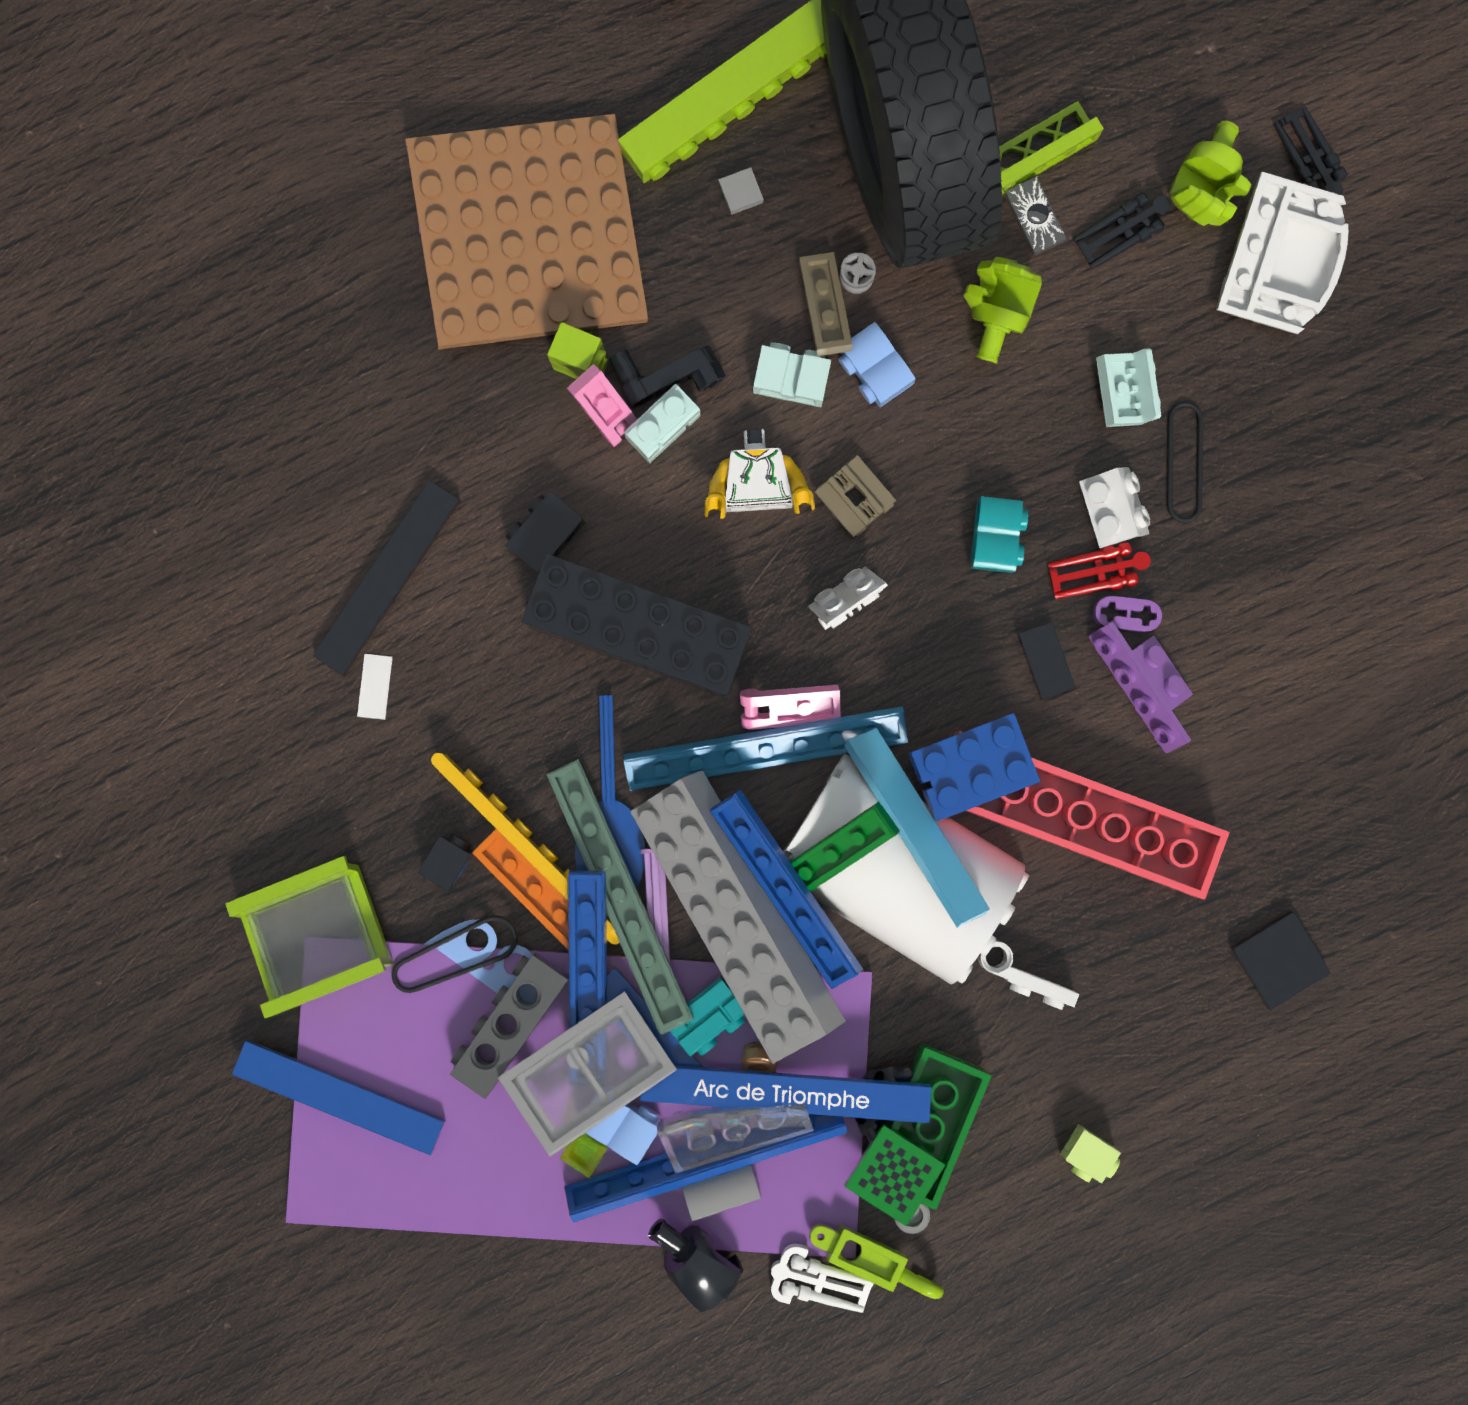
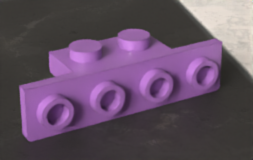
[1089,621,1193,753]

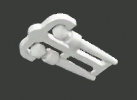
[771,1243,874,1313]

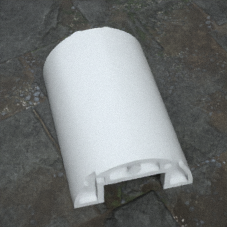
[783,753,1029,984]

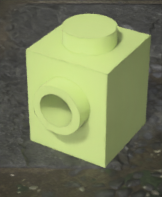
[1060,1124,1121,1183]

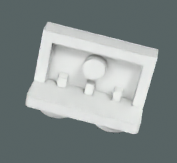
[1079,467,1150,548]

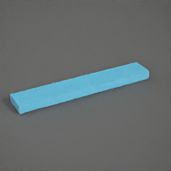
[844,728,990,928]

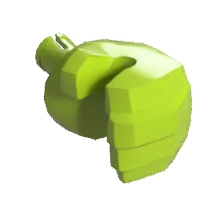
[1169,121,1251,226]
[964,257,1042,364]

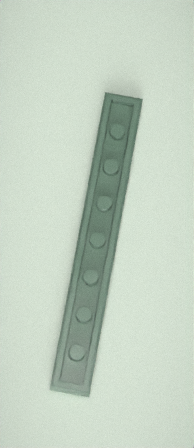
[546,759,695,1035]

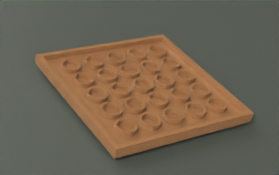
[406,114,648,350]

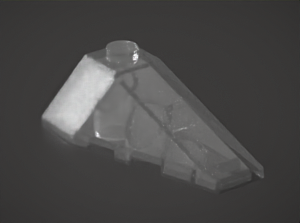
[657,1104,814,1173]

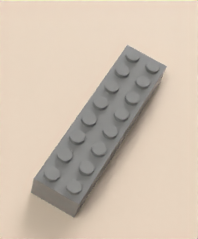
[630,770,846,1064]

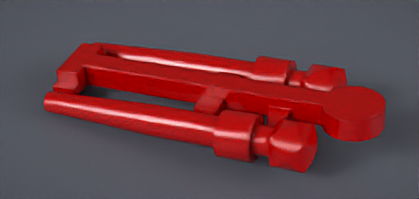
[1047,542,1151,599]

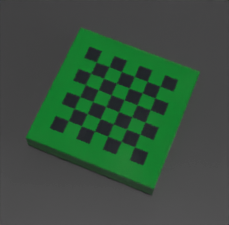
[844,1123,945,1226]

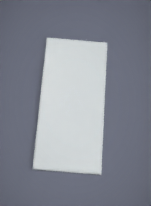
[357,654,392,720]

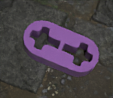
[1092,596,1162,633]

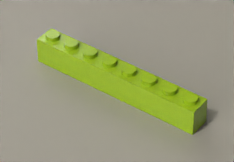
[618,0,827,183]

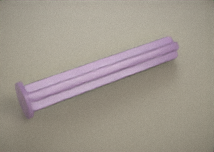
[640,849,670,963]

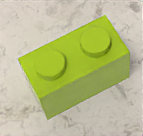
[547,322,608,379]

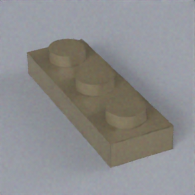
[799,252,852,356]

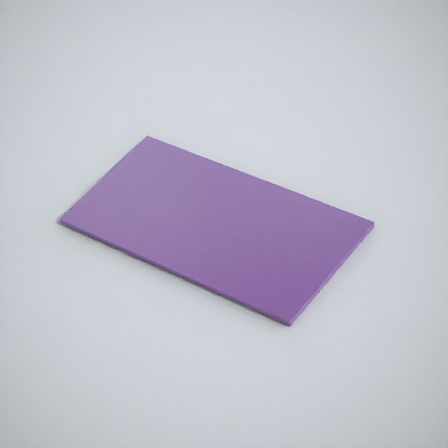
[286,936,872,1259]

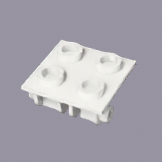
[808,566,888,630]

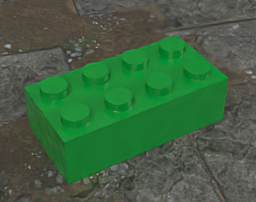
[887,1042,992,1210]

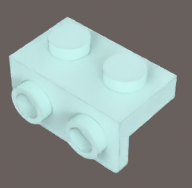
[1096,348,1161,427]

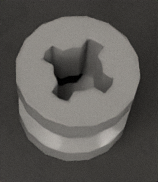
[840,253,876,294]

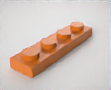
[472,829,569,951]

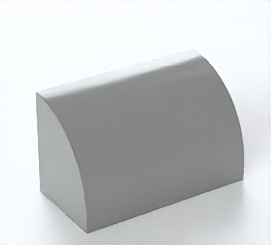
[682,1164,761,1221]

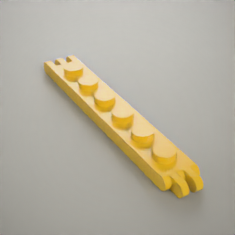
[431,753,620,944]

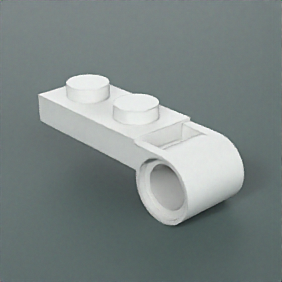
[977,939,1079,1010]

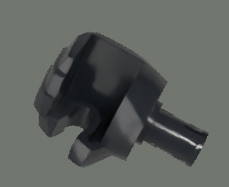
[648,1218,744,1312]

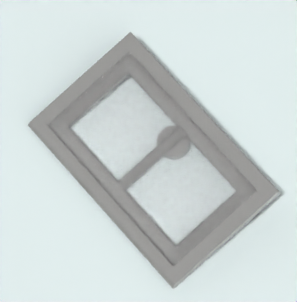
[498,991,677,1157]

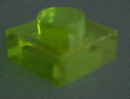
[560,1133,609,1178]

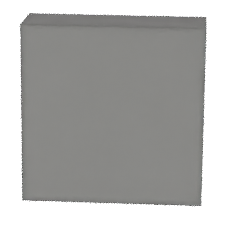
[718,167,764,215]

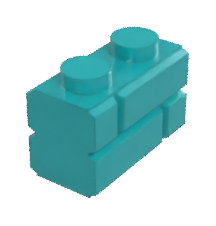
[670,975,746,1057]

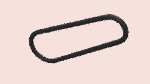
[391,915,518,993]

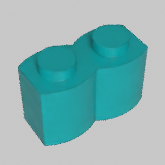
[970,496,1028,573]

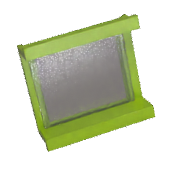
[225,856,394,1019]

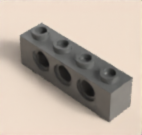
[449,952,569,1099]

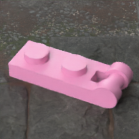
[567,364,637,447]
[740,685,841,730]

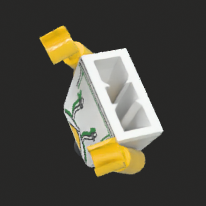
[704,429,815,519]

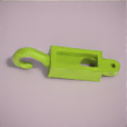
[809,1224,944,1299]

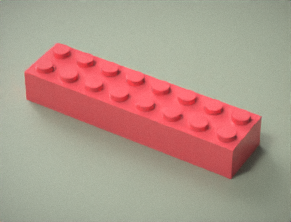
[954,731,1230,900]

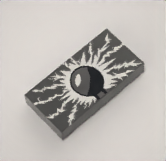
[1004,176,1066,256]

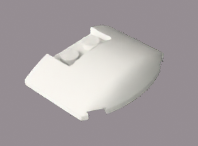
[1216,172,1348,334]

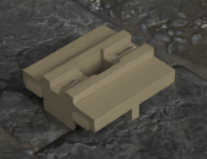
[814,455,896,538]

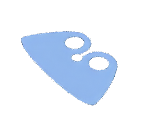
[425,920,537,1003]

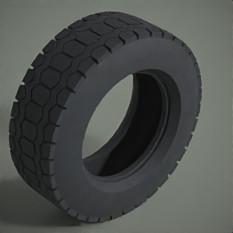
[821,0,1003,268]

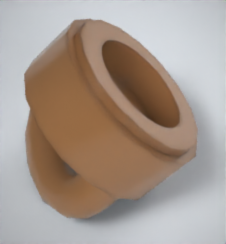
[741,1042,777,1072]

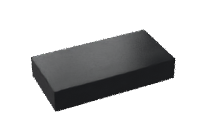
[1017,622,1076,700]

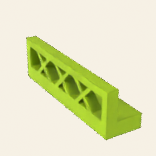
[999,101,1104,195]

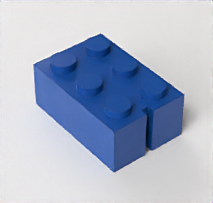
[908,713,1041,821]

